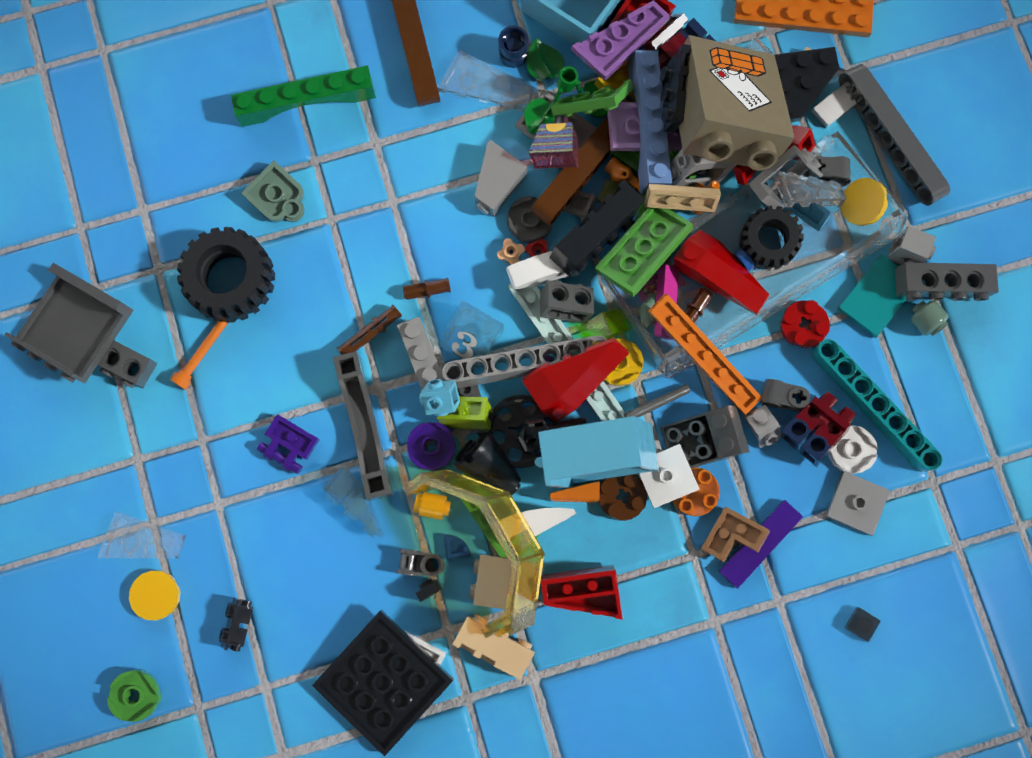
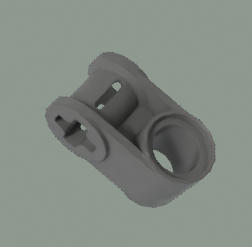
[803,156,851,187]
[760,379,810,412]
[396,549,445,577]

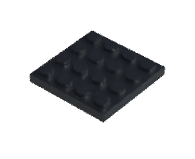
[312,610,454,757]

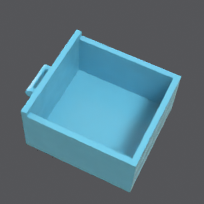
[522,0,625,45]
[535,416,659,489]

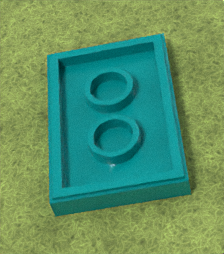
[837,254,907,338]

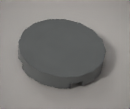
[507,196,553,243]

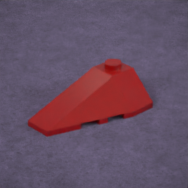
[674,230,770,315]
[522,337,629,423]

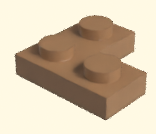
[701,506,770,562]

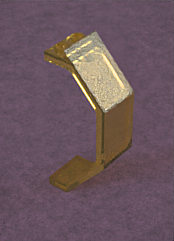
[403,469,545,638]

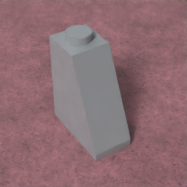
[475,140,528,217]

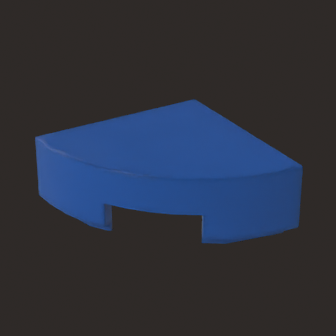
[444,535,471,559]

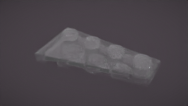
[438,50,540,112]

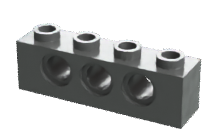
[895,262,999,301]

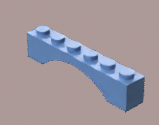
[627,50,672,194]

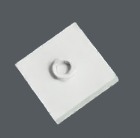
[639,444,699,508]

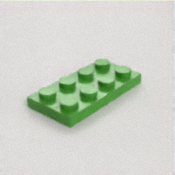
[595,208,693,297]

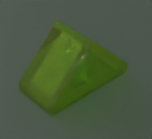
[578,308,631,340]

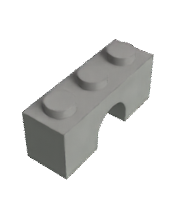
[397,316,445,390]

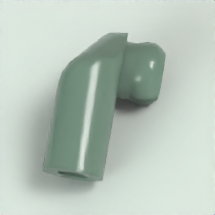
[639,294,656,328]

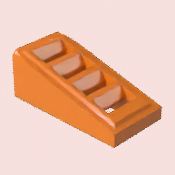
[549,481,600,503]

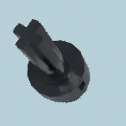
[518,417,587,452]

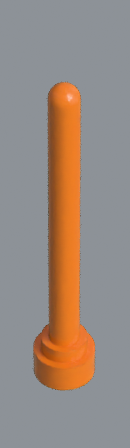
[170,319,228,390]

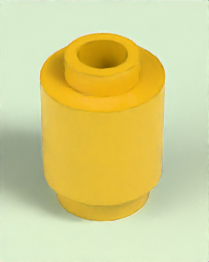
[414,492,451,520]

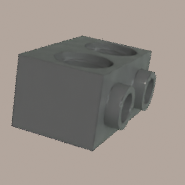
[540,280,594,324]
[98,341,157,388]

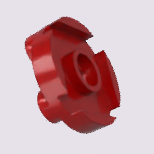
[780,300,830,349]

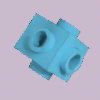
[420,379,460,416]

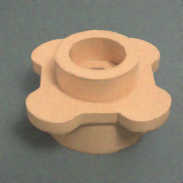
[497,239,525,265]

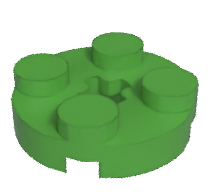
[108,670,162,722]

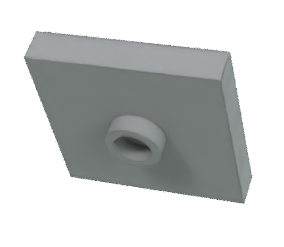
[825,471,890,536]

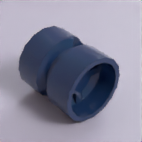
[498,26,528,68]

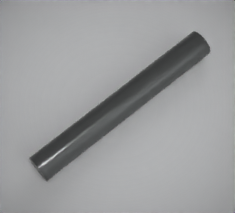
[624,384,690,418]

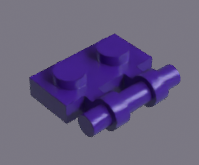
[256,414,320,475]

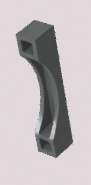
[333,351,394,501]

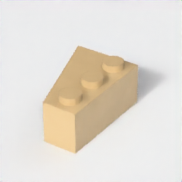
[452,613,535,680]

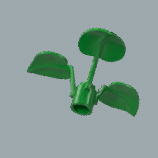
[524,38,608,136]

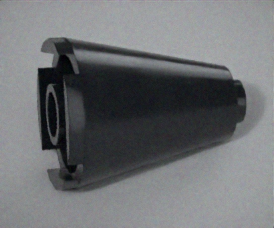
[454,429,521,496]

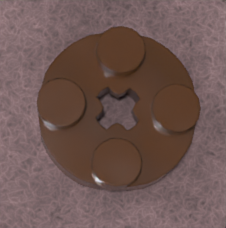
[598,474,647,521]

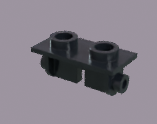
[219,597,253,652]

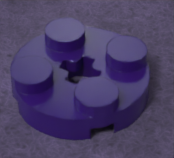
[407,422,456,471]

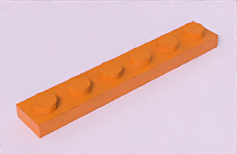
[648,294,762,415]

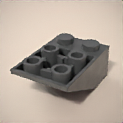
[661,406,750,468]

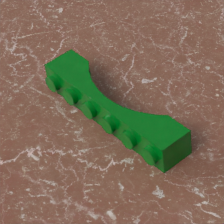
[231,65,376,127]

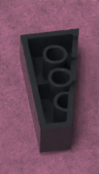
[549,180,644,277]

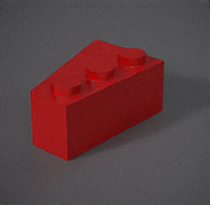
[540,565,623,620]

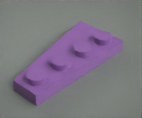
[571,1,670,81]

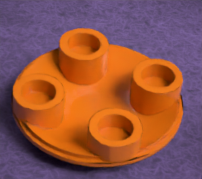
[673,467,720,516]

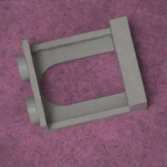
[748,145,823,209]
[670,149,737,187]

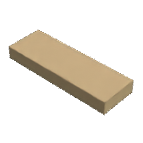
[644,184,721,212]

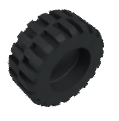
[177,227,275,323]

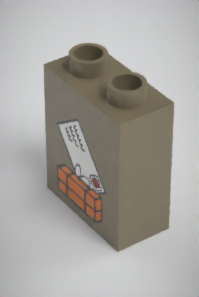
[679,35,795,171]

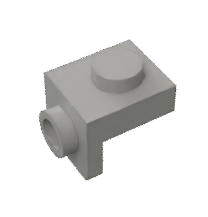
[744,405,781,448]

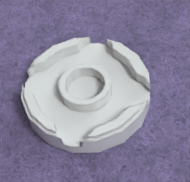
[828,426,877,474]

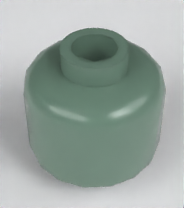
[911,301,949,336]

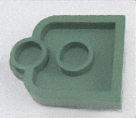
[241,160,304,222]

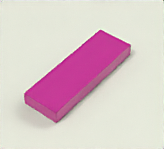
[654,264,679,340]

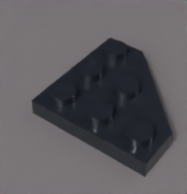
[775,47,839,122]

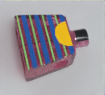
[529,115,579,169]

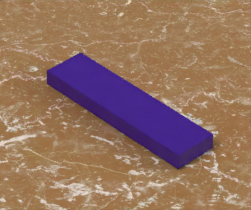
[718,500,803,589]

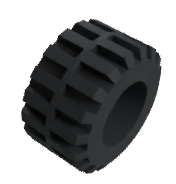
[739,206,804,270]

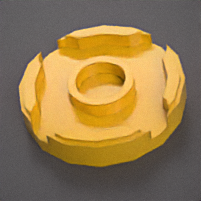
[840,178,888,226]
[604,338,644,387]
[129,571,181,621]

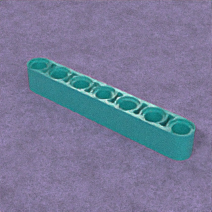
[812,339,943,472]

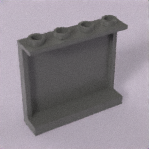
[4,263,134,384]

